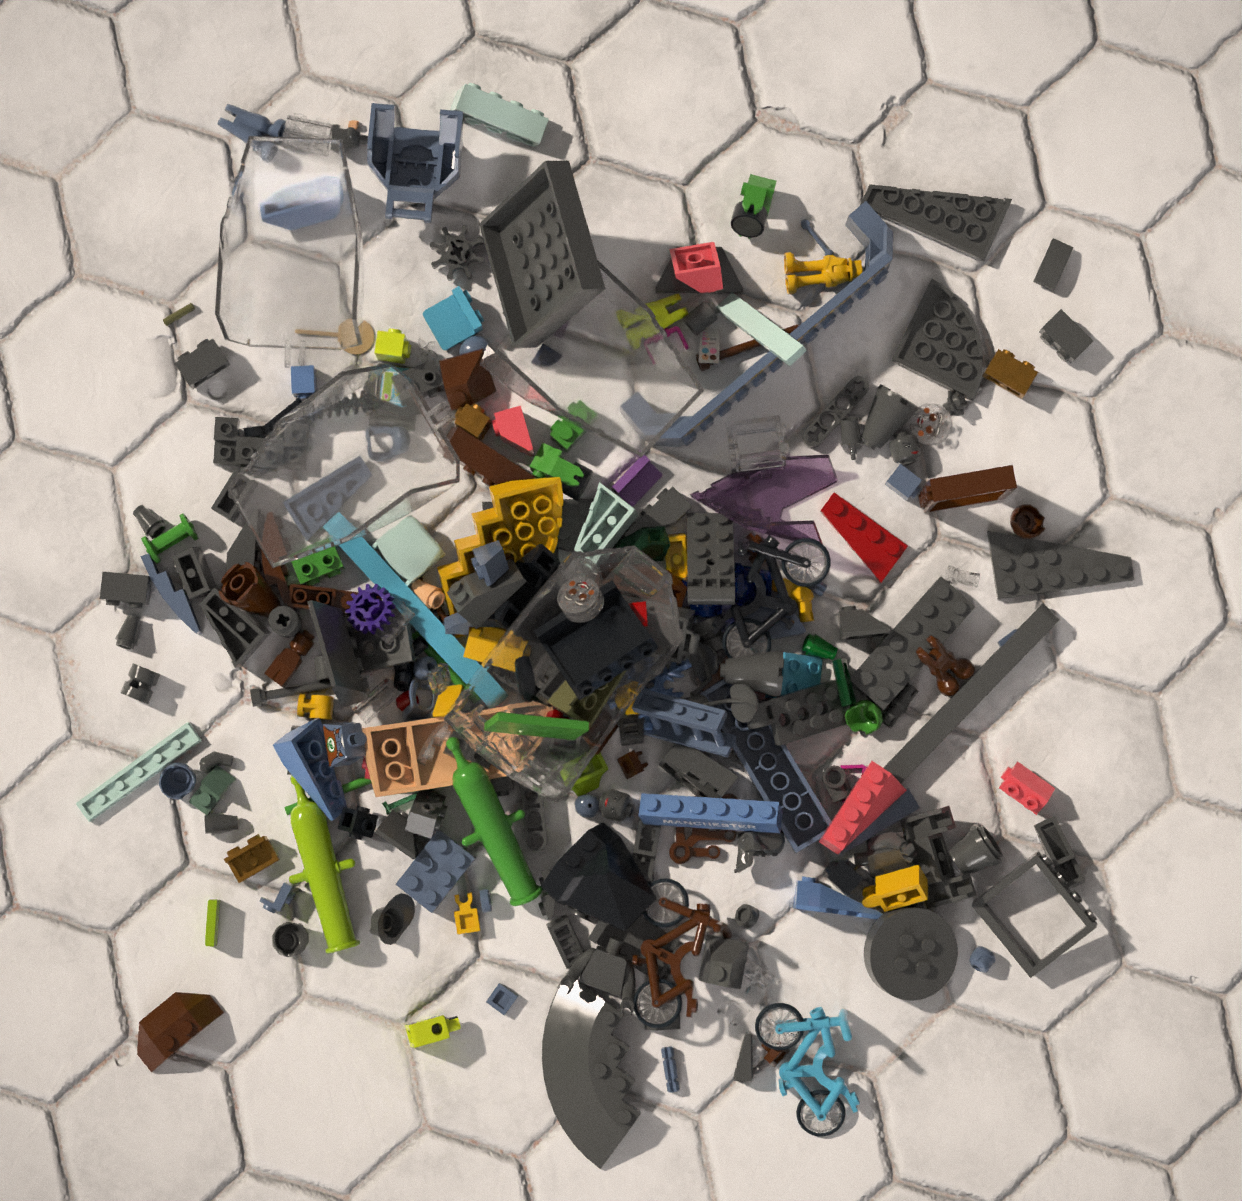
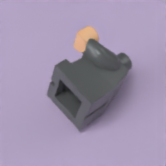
[331,120,368,149]

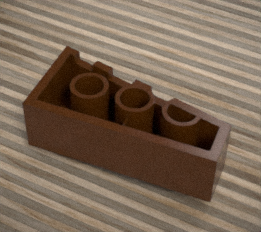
[437,427,535,487]

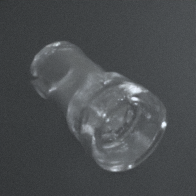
[945,565,980,588]

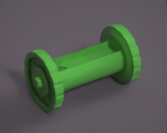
[141,513,199,564]

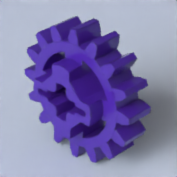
[345,584,396,634]

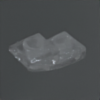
[417,719,452,765]

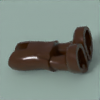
[916,636,975,697]

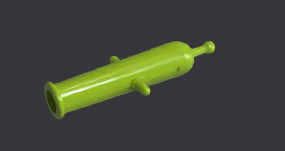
[289,775,360,954]

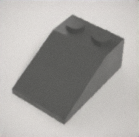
[447,559,527,629]

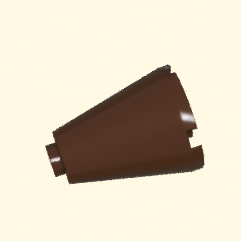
[219,562,280,618]

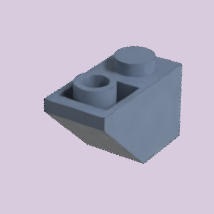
[471,540,509,586]

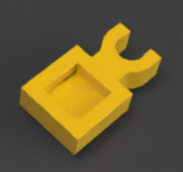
[454,892,481,935]

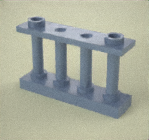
[632,688,736,758]

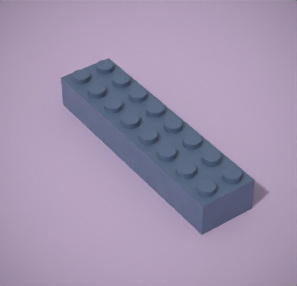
[700,680,831,853]

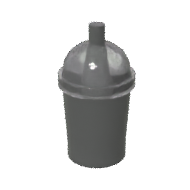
[840,416,863,460]

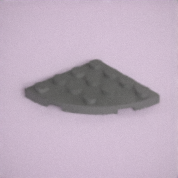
[891,279,983,401]

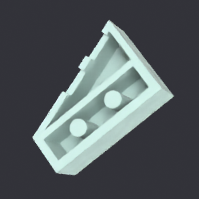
[574,482,638,569]

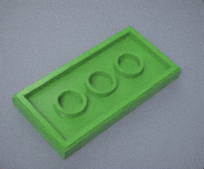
[484,712,589,740]

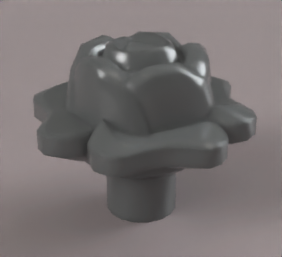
[942,390,967,416]

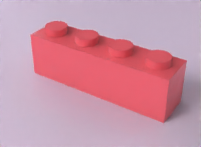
[819,761,907,854]

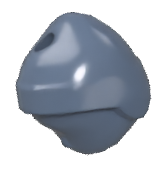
[413,656,439,681]
[574,794,599,818]
[969,946,996,973]

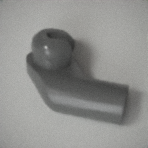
[199,751,234,773]

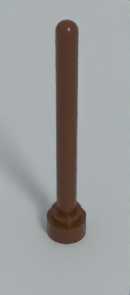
[695,325,800,372]

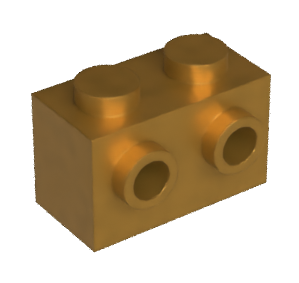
[982,349,1038,399]
[454,403,492,441]

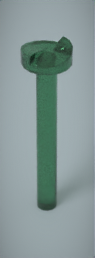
[382,789,434,815]

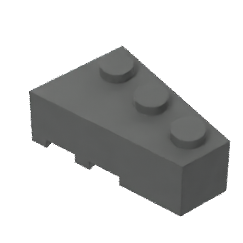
[199,586,272,668]

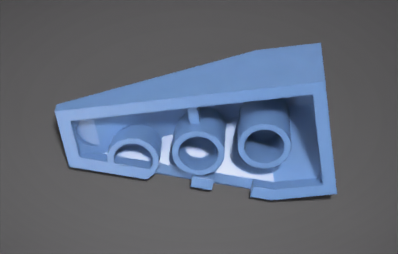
[273,718,347,821]
[793,876,883,919]

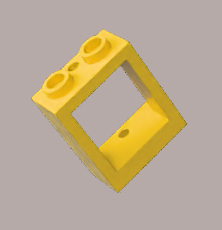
[463,627,531,672]

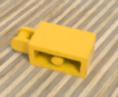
[862,865,928,912]

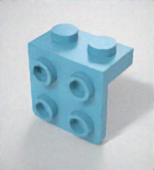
[423,286,484,351]
[765,652,822,698]

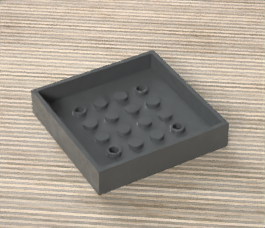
[479,161,606,349]

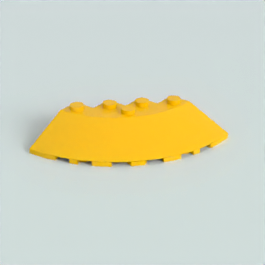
[437,477,563,638]

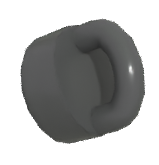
[735,904,759,929]

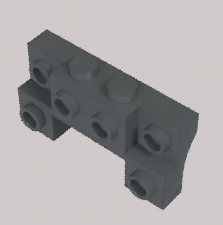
[213,417,308,473]
[901,806,976,909]

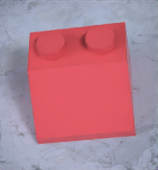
[491,405,535,457]

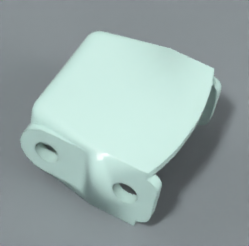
[372,515,446,587]

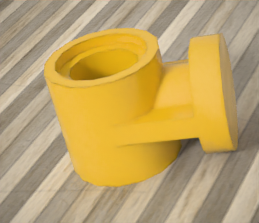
[297,694,334,720]

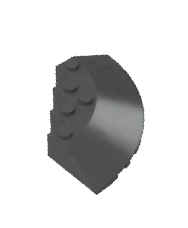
[542,980,641,1169]

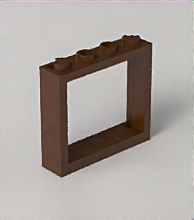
[918,465,1017,513]

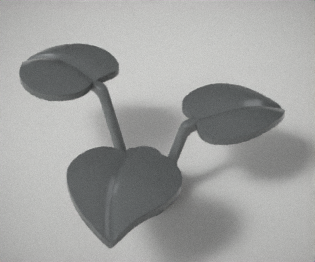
[684,641,758,723]

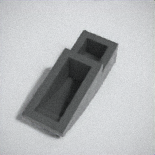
[1034,816,1086,889]

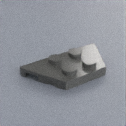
[655,247,743,293]

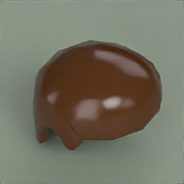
[1010,504,1045,539]

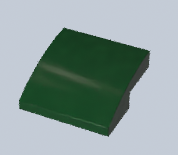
[832,658,856,707]

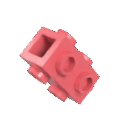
[999,761,1055,815]

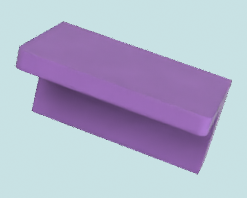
[612,454,662,507]

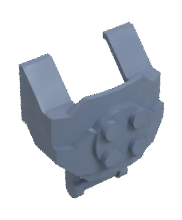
[367,103,463,223]

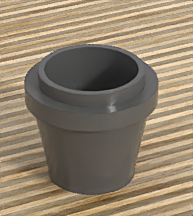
[949,824,1003,874]

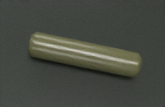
[163,303,195,326]

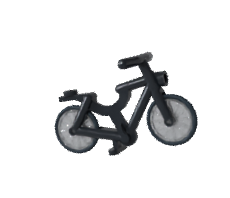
[711,535,831,658]

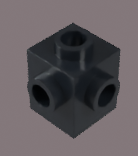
[337,805,378,840]

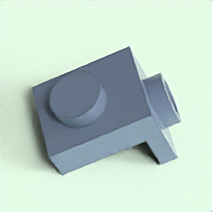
[259,882,296,914]

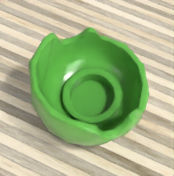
[845,700,883,735]

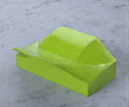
[558,752,609,797]

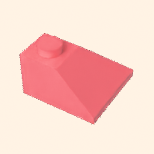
[669,242,723,293]

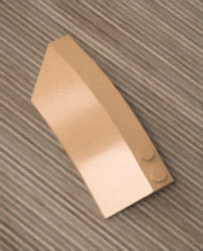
[362,701,553,797]

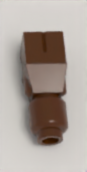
[264,629,315,688]

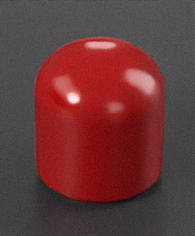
[395,690,419,712]

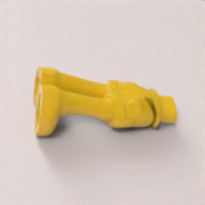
[784,252,862,294]

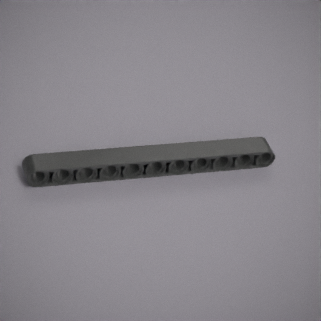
[883,603,1060,783]

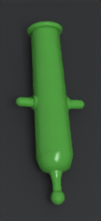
[446,737,542,906]

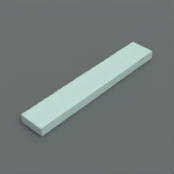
[716,292,807,366]
[76,722,203,822]

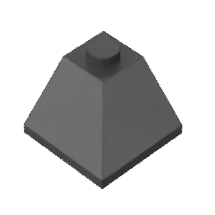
[838,606,890,641]
[375,809,418,859]
[698,934,749,989]

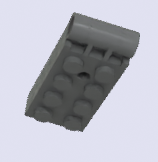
[687,513,735,605]

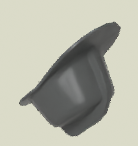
[369,893,415,945]

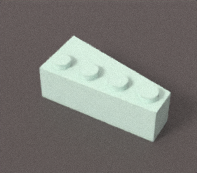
[450,83,549,147]

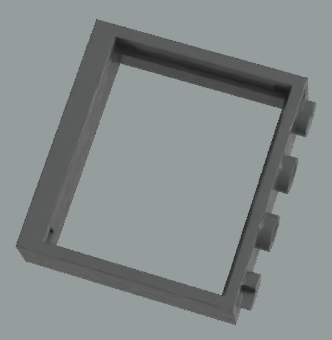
[972,851,1097,978]

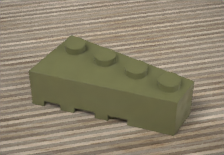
[547,670,627,729]

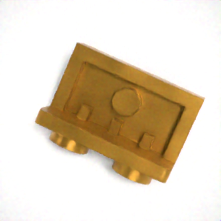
[224,834,280,883]

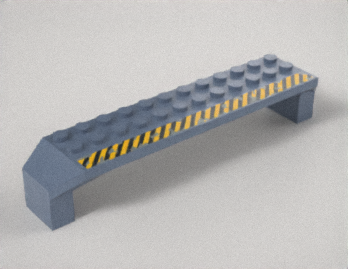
[621,201,893,448]

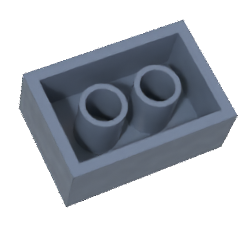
[395,830,476,913]

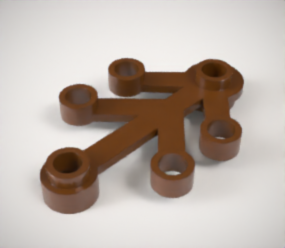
[669,793,738,864]

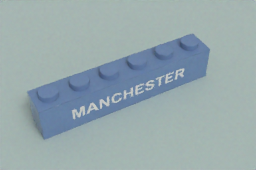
[639,793,783,833]

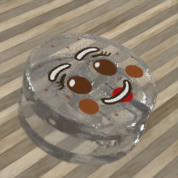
[908,403,952,447]
[557,576,604,623]

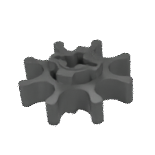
[430,225,485,281]

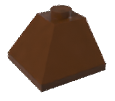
[439,348,497,410]

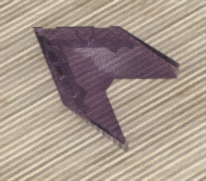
[690,455,838,547]

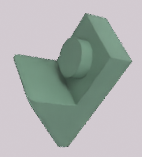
[189,765,236,815]

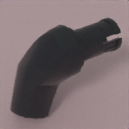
[394,636,429,692]
[515,656,552,708]

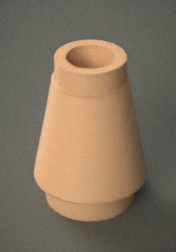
[411,579,445,609]

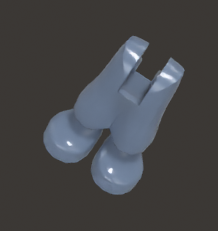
[217,104,287,160]

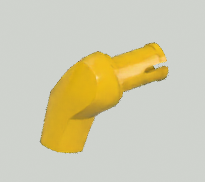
[770,578,815,623]

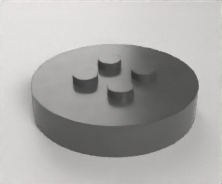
[864,905,958,1001]

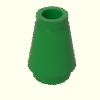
[802,633,838,660]

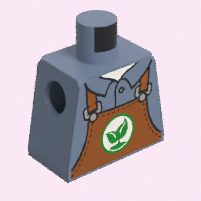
[322,722,367,768]

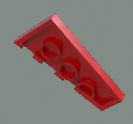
[820,493,908,583]

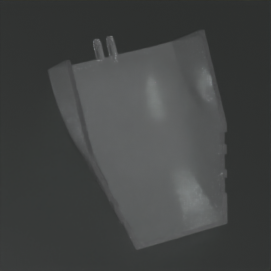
[215,136,364,368]
[480,261,704,458]
[227,363,460,568]

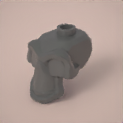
[734,831,785,873]

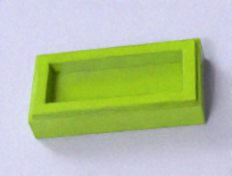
[205,899,220,947]

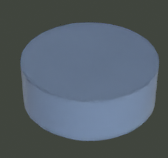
[479,889,492,913]

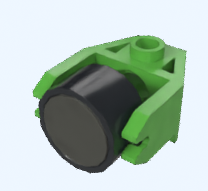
[731,174,777,239]
[529,442,593,501]

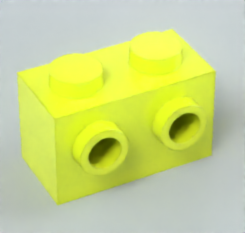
[374,329,412,364]

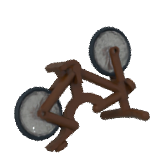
[632,878,732,1028]

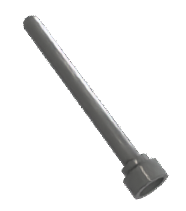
[250,680,333,707]

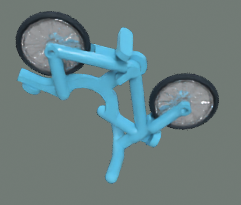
[755,1003,860,1137]

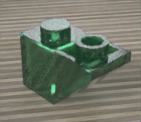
[615,526,670,564]

